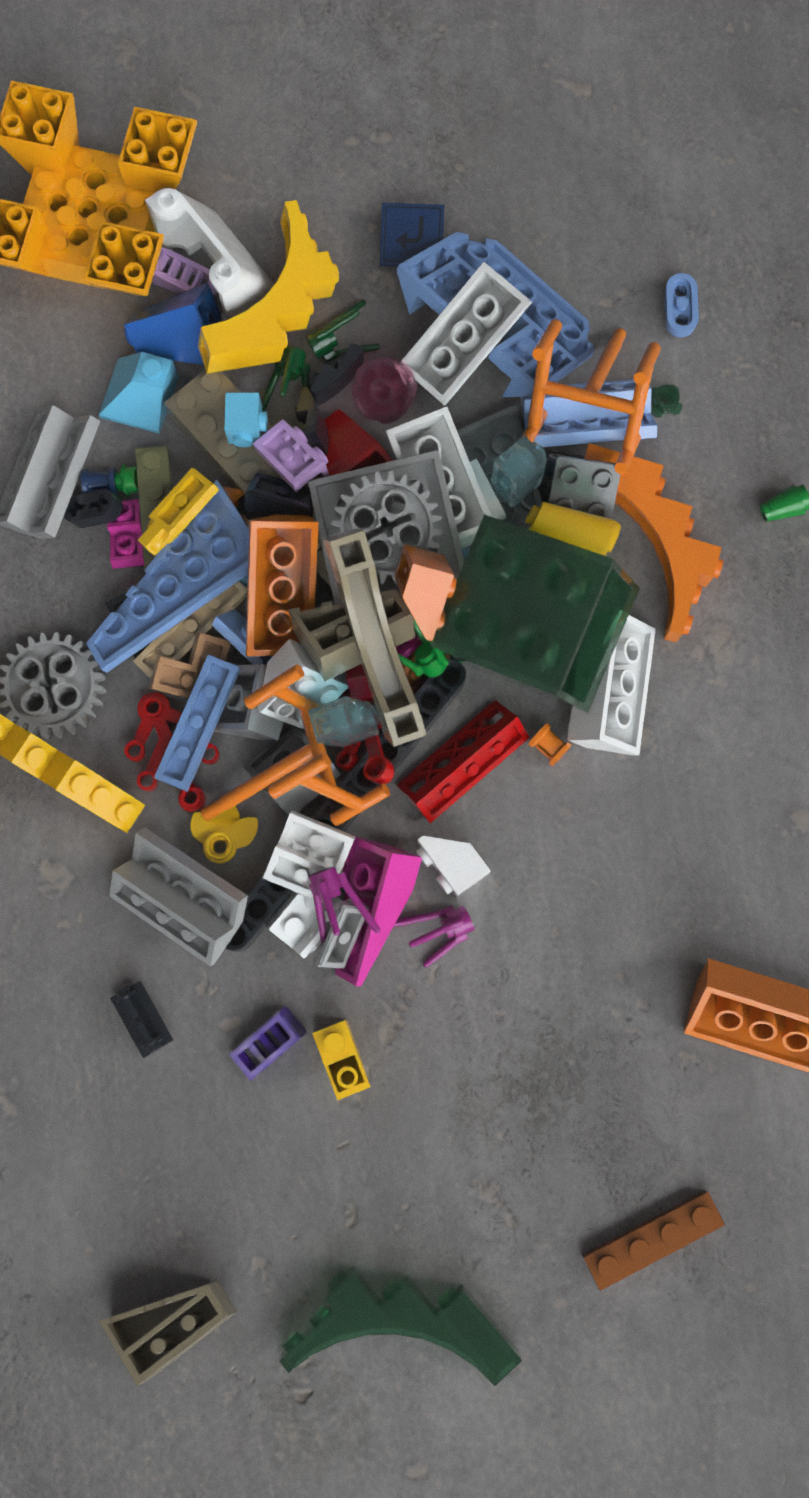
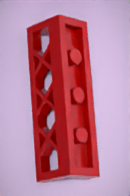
[396,700,530,824]

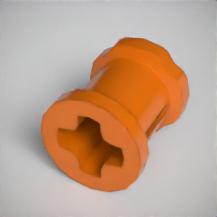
[528,723,572,767]

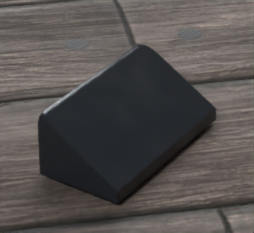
[244,472,314,517]

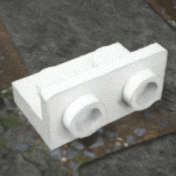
[265,891,343,958]

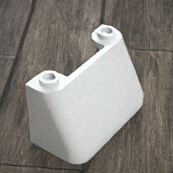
[145,188,274,321]

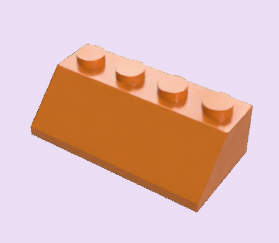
[246,515,319,656]
[684,958,809,1073]

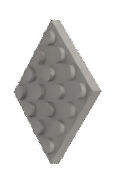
[308,450,469,605]

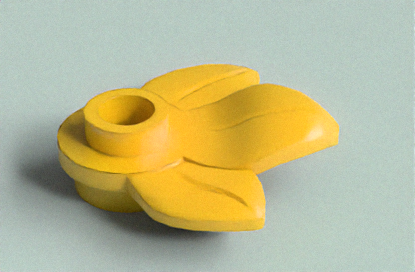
[190,806,258,864]

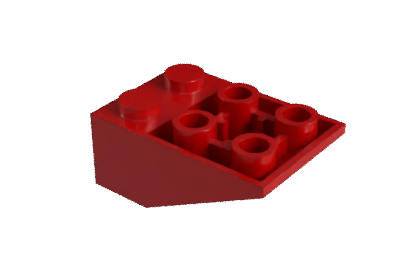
[308,409,394,478]

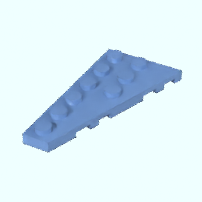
[86,480,249,673]

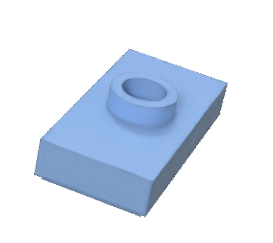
[212,609,273,665]

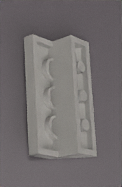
[0,405,100,539]
[109,828,248,967]

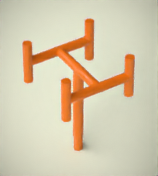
[519,319,661,474]
[201,664,390,826]

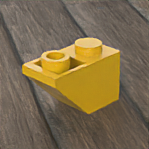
[312,1019,371,1101]

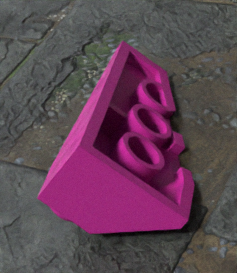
[335,835,422,986]

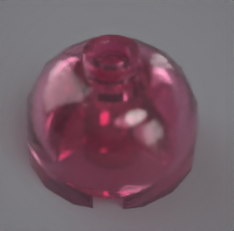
[352,356,418,424]

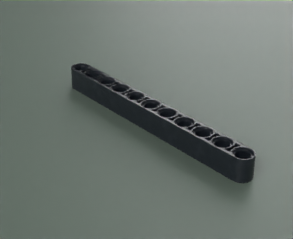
[226,659,466,952]

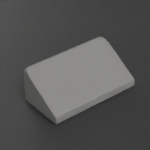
[315,898,369,969]

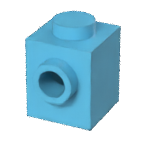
[224,393,268,447]

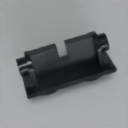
[110,980,173,1058]

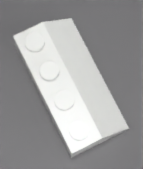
[399,262,532,406]
[386,407,495,549]
[567,609,656,755]

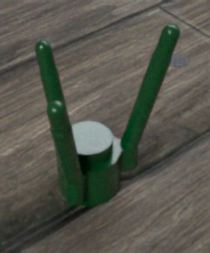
[306,300,380,362]
[261,346,310,412]

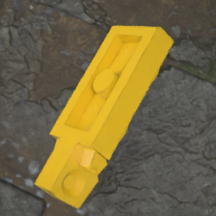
[138,468,219,556]

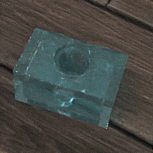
[491,436,547,508]
[308,696,379,747]

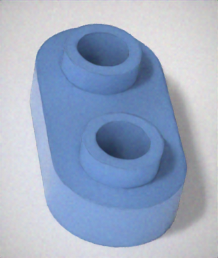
[664,273,699,337]

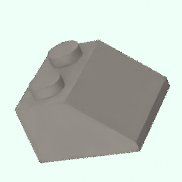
[214,664,283,740]

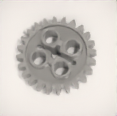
[331,471,443,584]
[0,632,106,740]

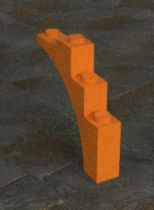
[584,443,724,643]

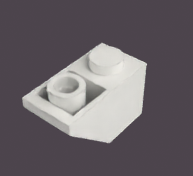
[416,836,491,897]

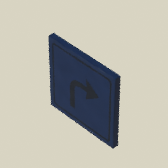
[380,202,445,267]

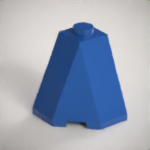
[124,283,221,365]

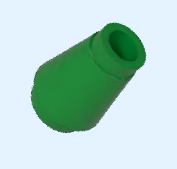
[760,484,809,522]

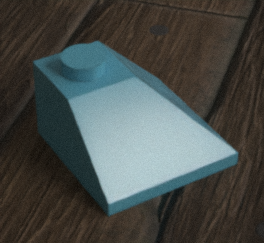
[99,352,179,434]

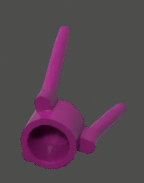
[309,866,380,943]
[394,905,475,968]

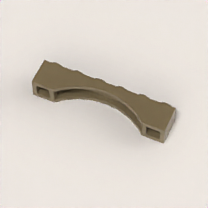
[323,528,427,747]

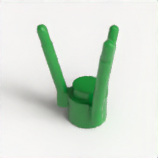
[398,617,449,677]

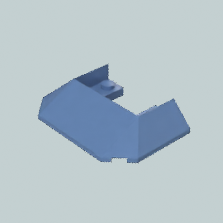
[396,232,594,397]

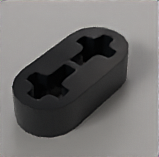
[64,489,123,528]

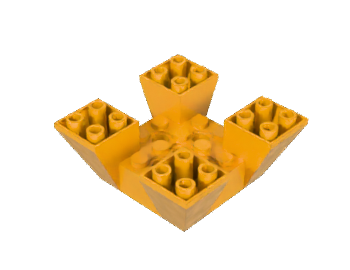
[0,80,197,296]

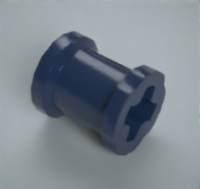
[81,467,119,496]

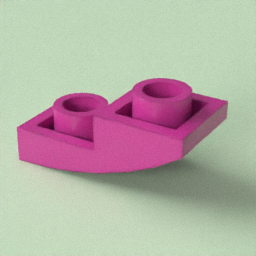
[107,499,144,569]

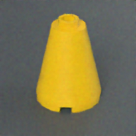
[525,502,621,582]

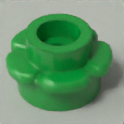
[115,464,139,497]

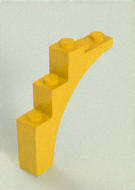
[198,200,339,374]
[0,714,145,833]

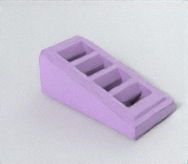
[152,247,217,297]

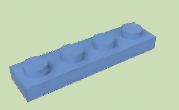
[154,655,241,792]

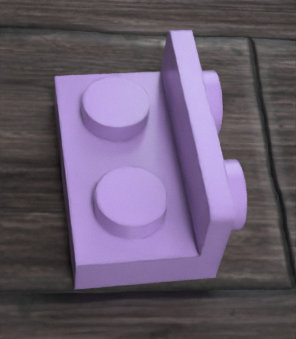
[252,419,329,492]

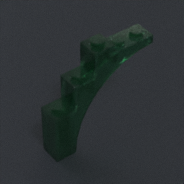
[279,1267,522,1386]

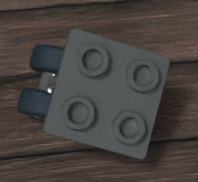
[536,452,620,519]

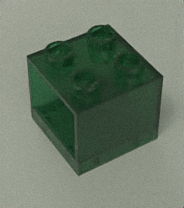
[430,514,640,713]

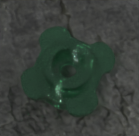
[651,385,682,418]

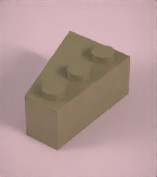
[289,589,415,681]
[99,1281,237,1386]

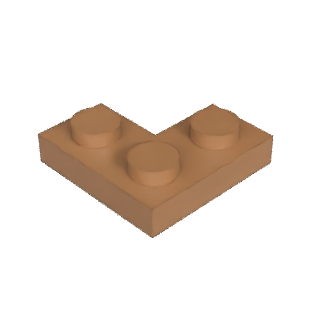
[148,633,231,699]

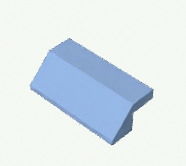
[520,379,657,448]

